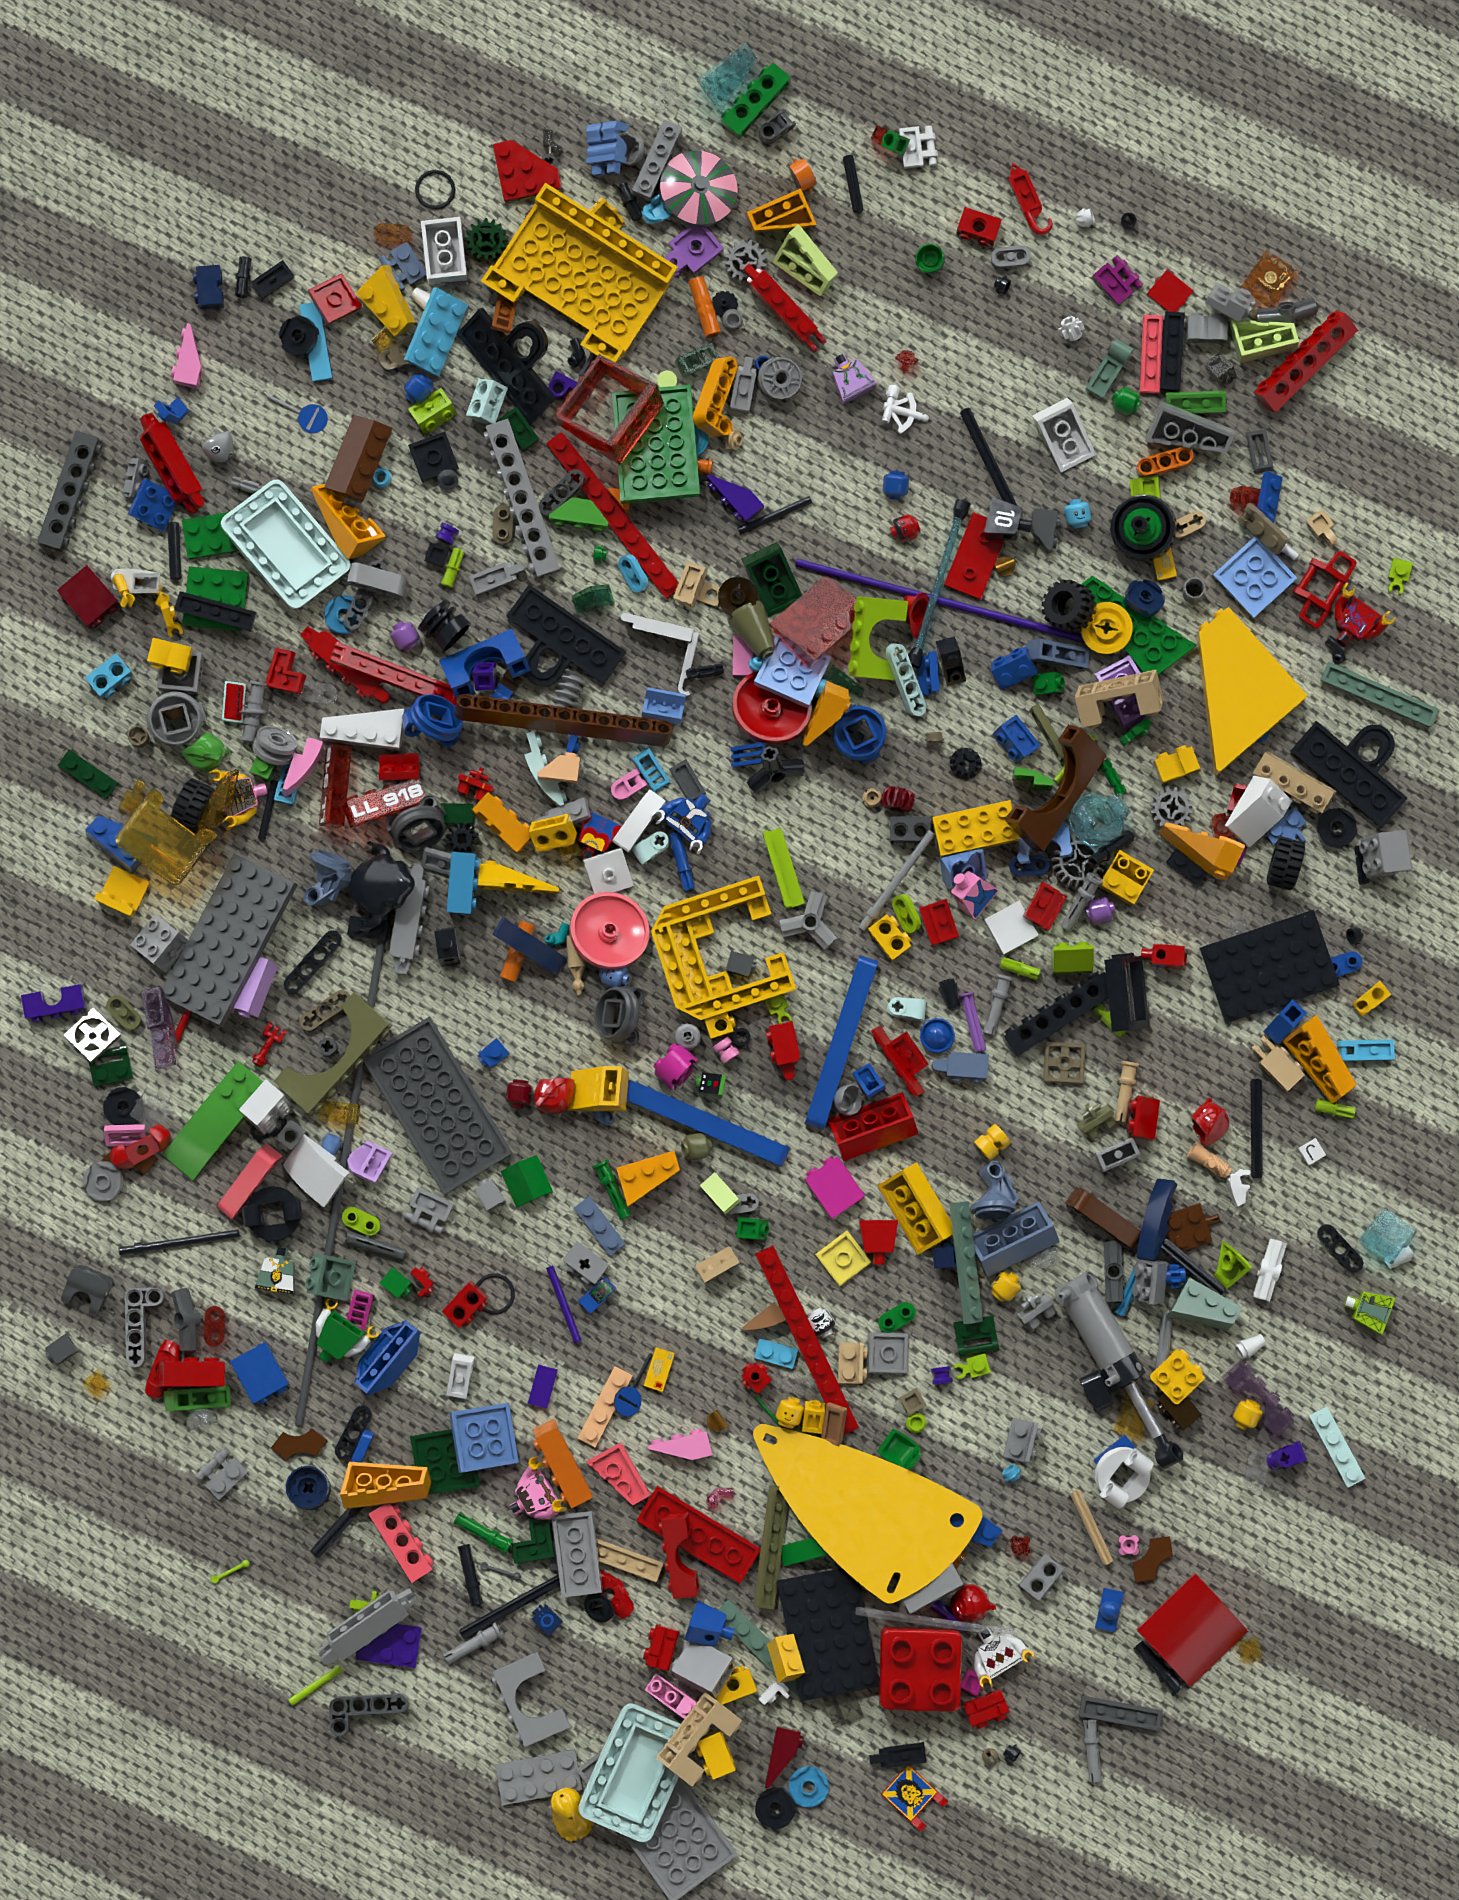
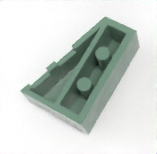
[1167,1277,1242,1331]

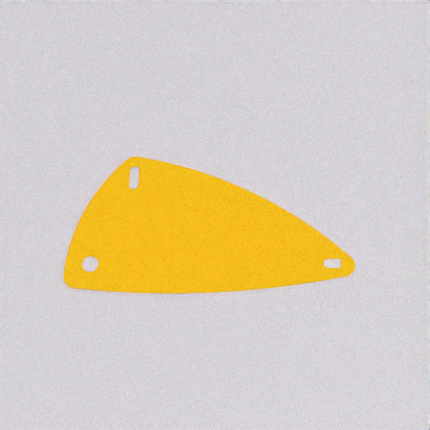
[753,1424,982,1603]

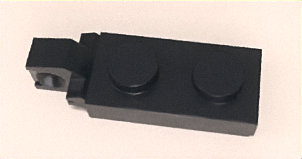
[869,1742,927,1768]

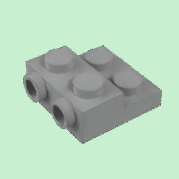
[1205,284,1256,322]

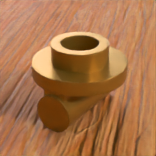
[995,556,1016,576]
[707,1409,729,1432]

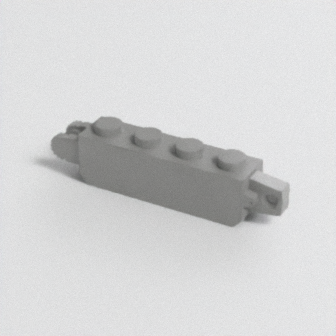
[389,863,430,975]
[318,1588,418,1665]

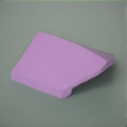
[347,1141,392,1184]

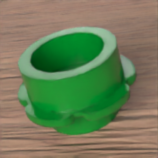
[593,545,607,564]

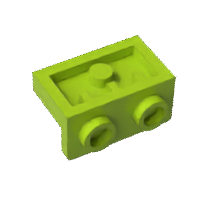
[408,388,457,435]

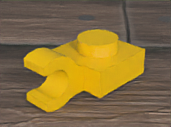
[160,600,183,638]

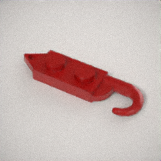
[1008,163,1053,235]

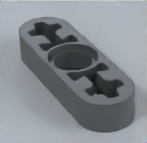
[539,469,586,516]

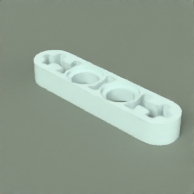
[886,643,926,716]

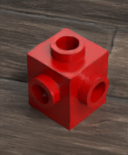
[741,1362,772,1394]

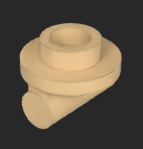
[725,429,743,450]

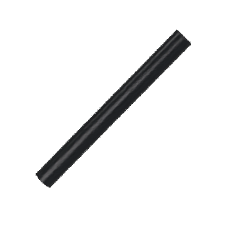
[737,496,812,535]

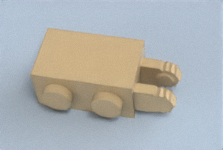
[1252,1036,1305,1092]

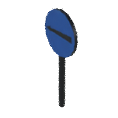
[614,1353,652,1417]

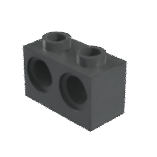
[890,817,930,846]

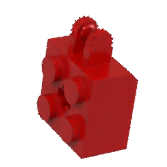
[766,1021,800,1081]

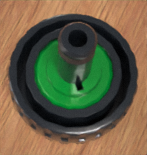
[1110,494,1178,561]

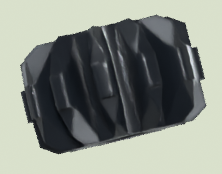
[446,823,479,853]

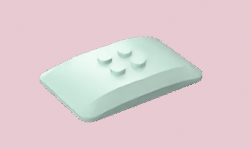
[221,480,350,609]
[578,1703,689,1842]

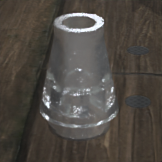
[1029,1247,1061,1270]

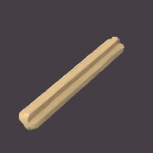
[1070,1489,1113,1565]

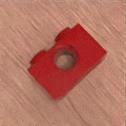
[956,207,1002,246]

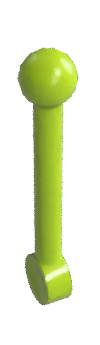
[211,1560,250,1583]

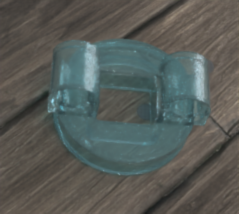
[1069,793,1131,846]

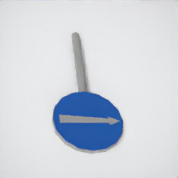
[266,395,328,433]

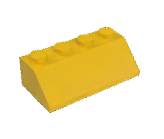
[877,1162,953,1255]

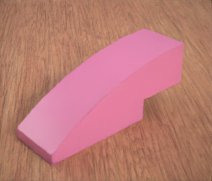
[283,738,324,797]

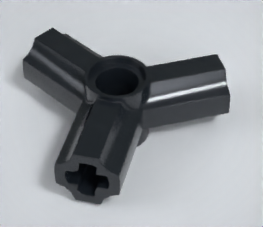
[747,746,805,794]

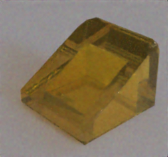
[371,326,396,352]

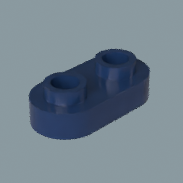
[1009,855,1050,877]

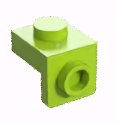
[349,1590,380,1613]

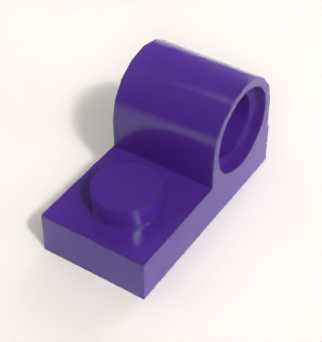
[549,371,591,400]

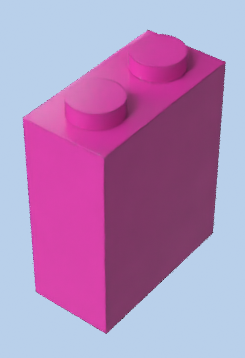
[804,1156,865,1219]

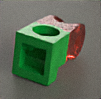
[870,125,911,156]

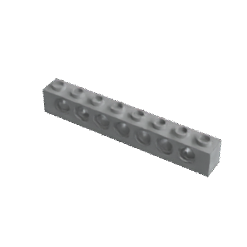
[483,419,560,578]

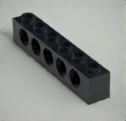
[1002,971,1108,1058]

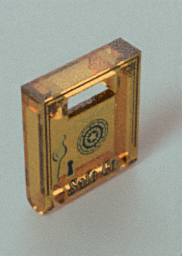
[1240,249,1299,307]

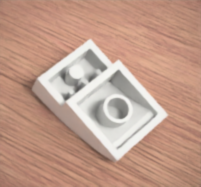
[283,1134,350,1207]

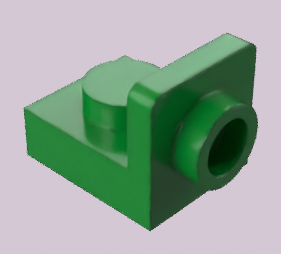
[736,1217,769,1240]

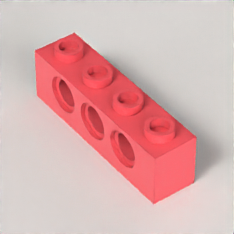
[369,1502,434,1583]

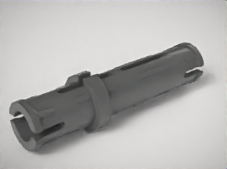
[345,1231,406,1261]

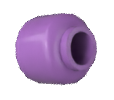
[390,621,420,651]
[1085,897,1116,925]

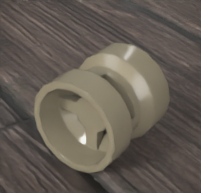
[127,726,150,748]

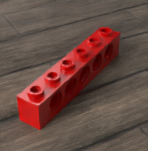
[1253,310,1359,413]

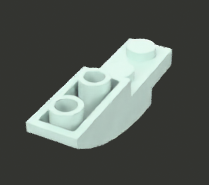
[524,731,567,806]

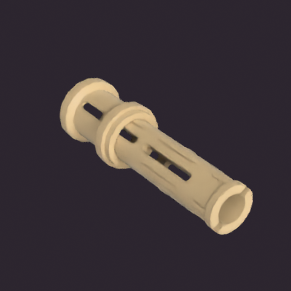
[1114,1061,1139,1123]

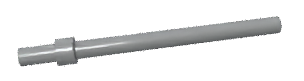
[858,830,936,931]

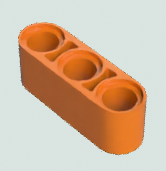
[1136,447,1193,478]

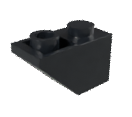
[935,636,966,686]

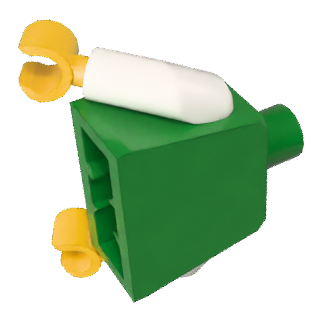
[316,1298,379,1362]

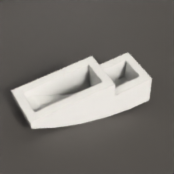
[612,789,665,852]

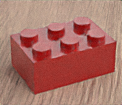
[158,1358,225,1386]

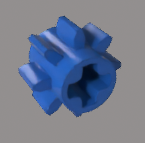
[1166,1264,1186,1289]

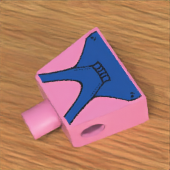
[951,871,999,919]

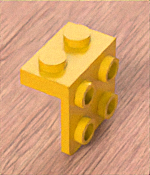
[1150,1348,1205,1404]

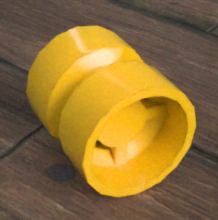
[974,1124,1012,1161]

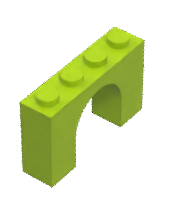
[848,596,908,680]

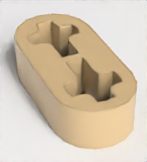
[1176,511,1206,539]

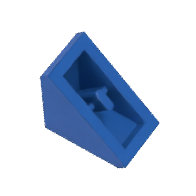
[852,1063,886,1099]

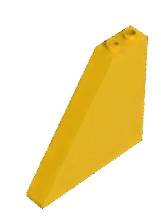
[1196,607,1308,776]

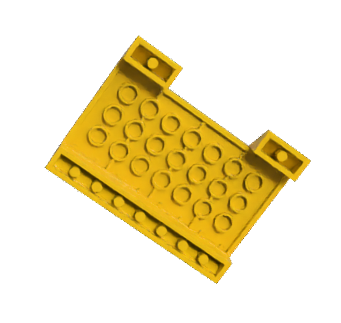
[481,183,678,366]

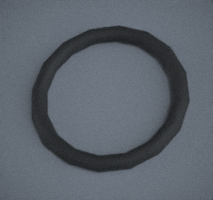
[415,169,456,210]
[474,1273,515,1315]

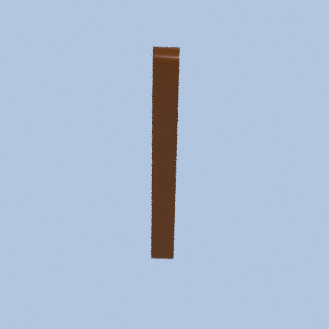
[454,694,673,747]

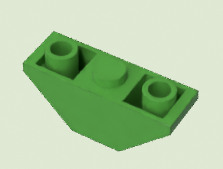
[549,498,609,532]

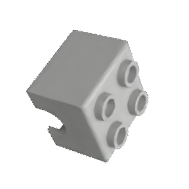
[1359,830,1412,878]

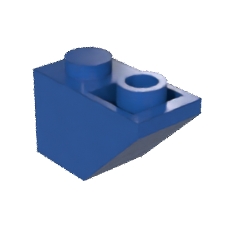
[1263,999,1307,1045]

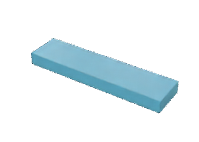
[299,302,332,382]

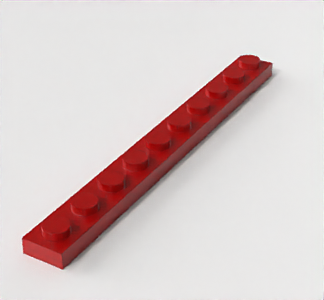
[546,431,679,599]
[755,1245,859,1435]

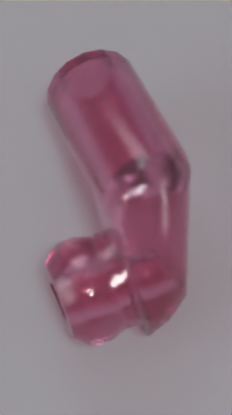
[706,1488,733,1509]

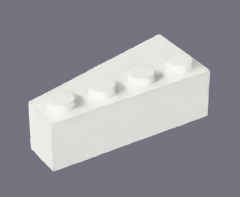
[320,708,405,751]

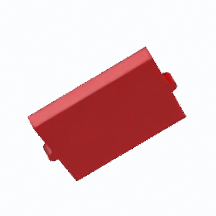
[1147,269,1194,312]

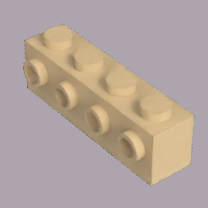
[1253,751,1337,814]

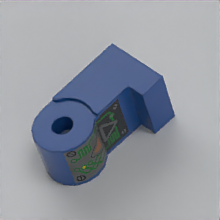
[578,1277,617,1315]

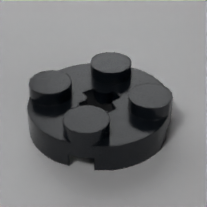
[279,315,319,356]
[1316,808,1357,848]
[103,1087,144,1125]
[755,1787,796,1829]

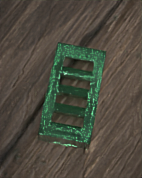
[675,343,720,378]
[826,664,864,697]

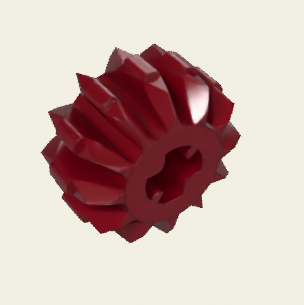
[881,786,915,813]

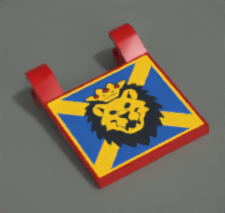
[881,1765,948,1831]

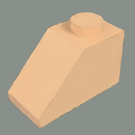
[537,752,581,784]

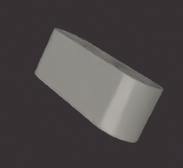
[347,563,407,599]

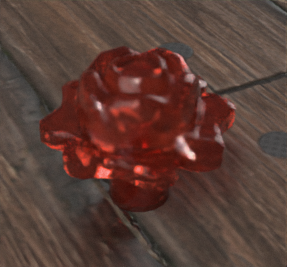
[895,350,919,371]
[1010,1535,1031,1557]

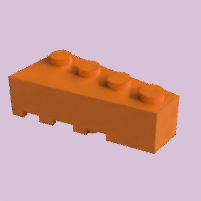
[533,1419,593,1509]

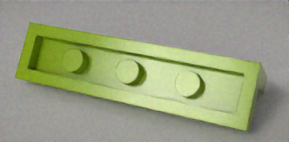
[762,828,805,910]

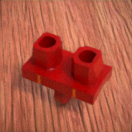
[457,767,494,801]

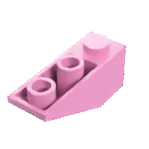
[171,323,203,389]
[648,1428,712,1460]
[645,1673,698,1719]

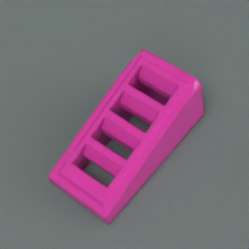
[347,1289,375,1331]

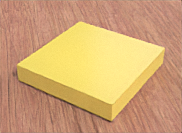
[815,1230,871,1287]

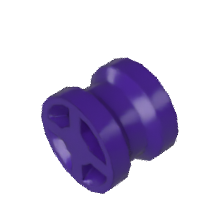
[435,522,459,546]
[931,1366,952,1385]

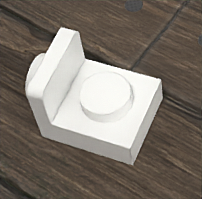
[758,1681,790,1705]

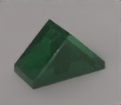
[571,584,615,615]

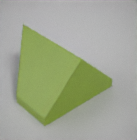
[1213,1239,1252,1289]

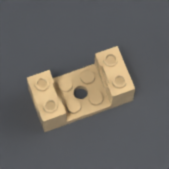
[1075,670,1164,728]
[656,1692,742,1787]

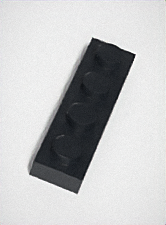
[1160,311,1185,392]
[174,591,257,632]

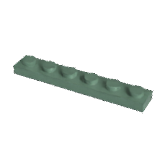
[1320,662,1438,728]
[949,1201,983,1324]
[718,1599,798,1697]

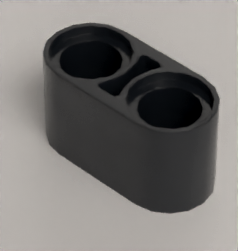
[1079,1370,1114,1413]

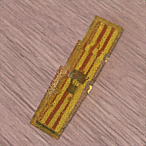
[194,769,239,844]

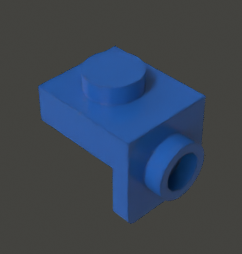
[154,398,189,425]

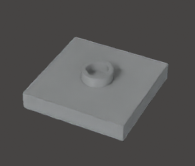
[867,1332,908,1374]

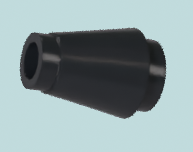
[938,978,959,1009]

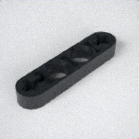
[284,930,342,994]

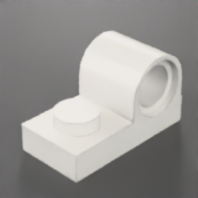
[446,1353,474,1399]

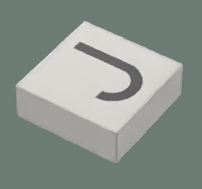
[1298,1138,1326,1166]

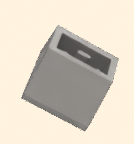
[1132,1259,1167,1305]

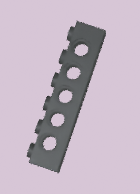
[37,430,102,552]

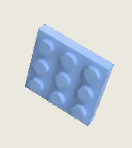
[1213,536,1297,619]
[753,633,832,708]

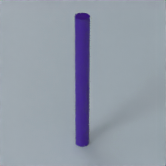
[546,1265,582,1343]

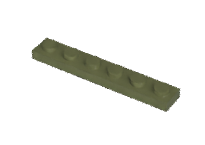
[753,1485,788,1609]

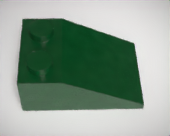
[741,542,804,617]

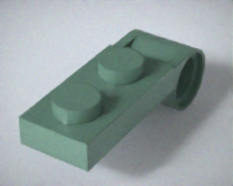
[1086,339,1133,399]

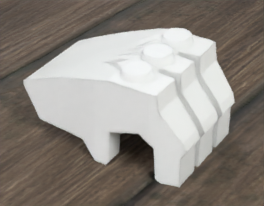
[1226,1169,1250,1208]

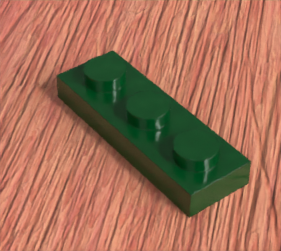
[58,749,119,799]

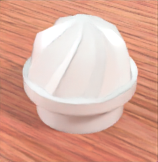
[1075,208,1095,228]

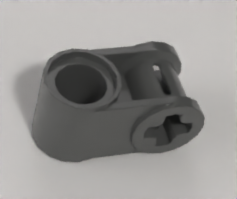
[759,108,796,145]

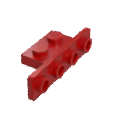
[871,1026,929,1097]

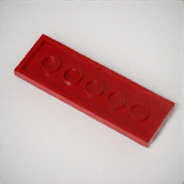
[636,1486,761,1583]

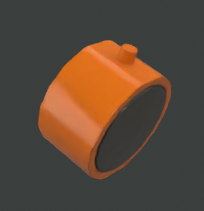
[788,158,817,192]

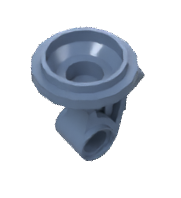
[304,849,352,906]
[971,1161,1019,1220]

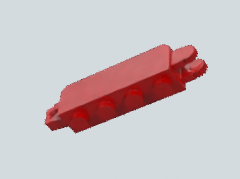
[743,263,827,353]
[140,413,204,514]
[300,626,390,704]

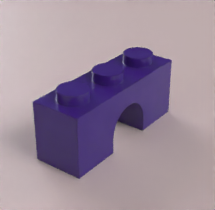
[21,984,87,1023]

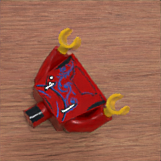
[1334,583,1396,646]

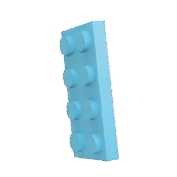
[404,287,468,377]

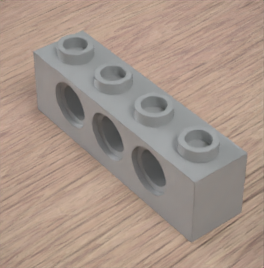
[632,119,682,203]

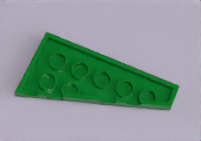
[1082,576,1197,675]

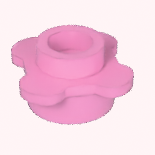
[1119,1535,1139,1556]

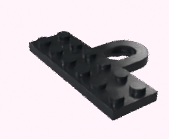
[457,308,557,424]
[506,584,626,687]
[1290,721,1407,829]

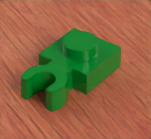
[1119,718,1152,746]

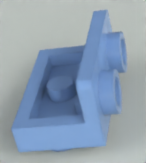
[641,687,686,725]

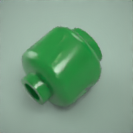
[1111,387,1142,416]

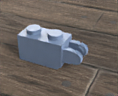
[931,1052,989,1083]

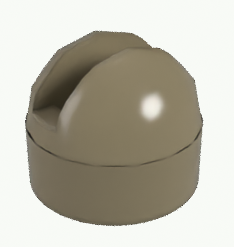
[982,1748,998,1765]

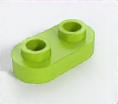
[892,894,921,933]
[342,1207,381,1236]

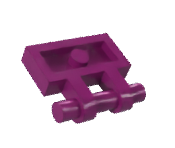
[1092,255,1143,306]

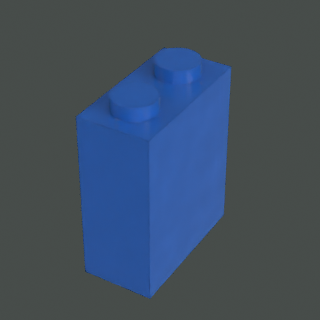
[230,1342,290,1406]

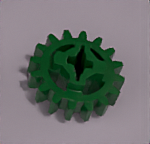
[465,218,508,262]

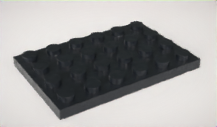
[1199,909,1340,1024]
[777,1568,879,1702]

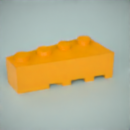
[340,1462,431,1509]

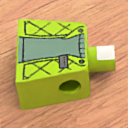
[1344,1292,1396,1335]

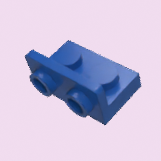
[917,651,940,695]
[993,714,1041,764]

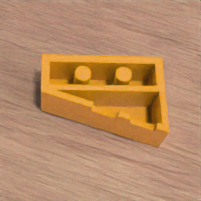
[745,188,817,233]
[472,792,532,854]
[616,1151,680,1207]

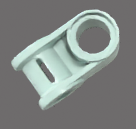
[631,832,670,866]
[887,997,926,1021]

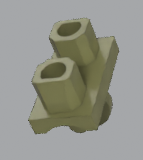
[1077,1103,1116,1139]

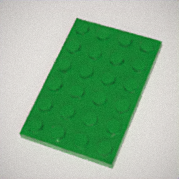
[612,384,700,504]

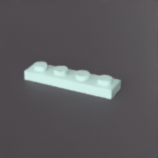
[1309,1406,1365,1488]

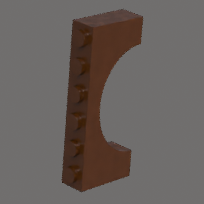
[1005,724,1107,852]

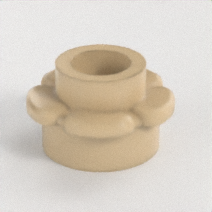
[862,788,882,808]

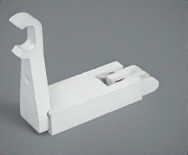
[621,613,700,695]

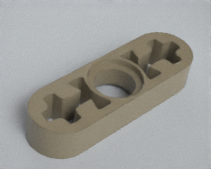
[300,990,350,1031]

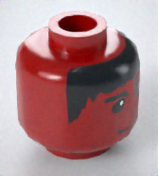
[890,514,920,543]

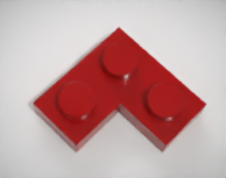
[265,648,306,694]

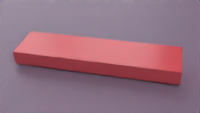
[1139,315,1163,394]

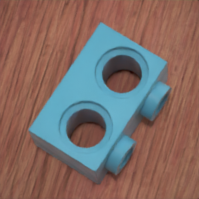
[85,653,133,699]

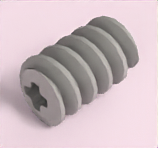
[549,669,586,708]

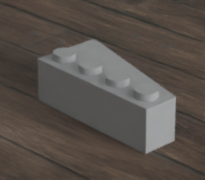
[1145,401,1235,453]

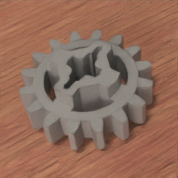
[724,239,767,283]
[1150,787,1193,827]

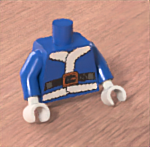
[651,793,712,855]

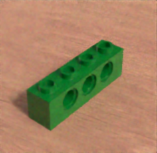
[721,62,791,140]

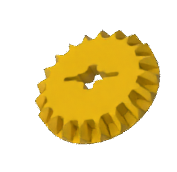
[1081,602,1133,654]

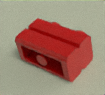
[643,1624,680,1671]
[962,1689,1010,1729]

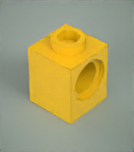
[705,1012,736,1040]

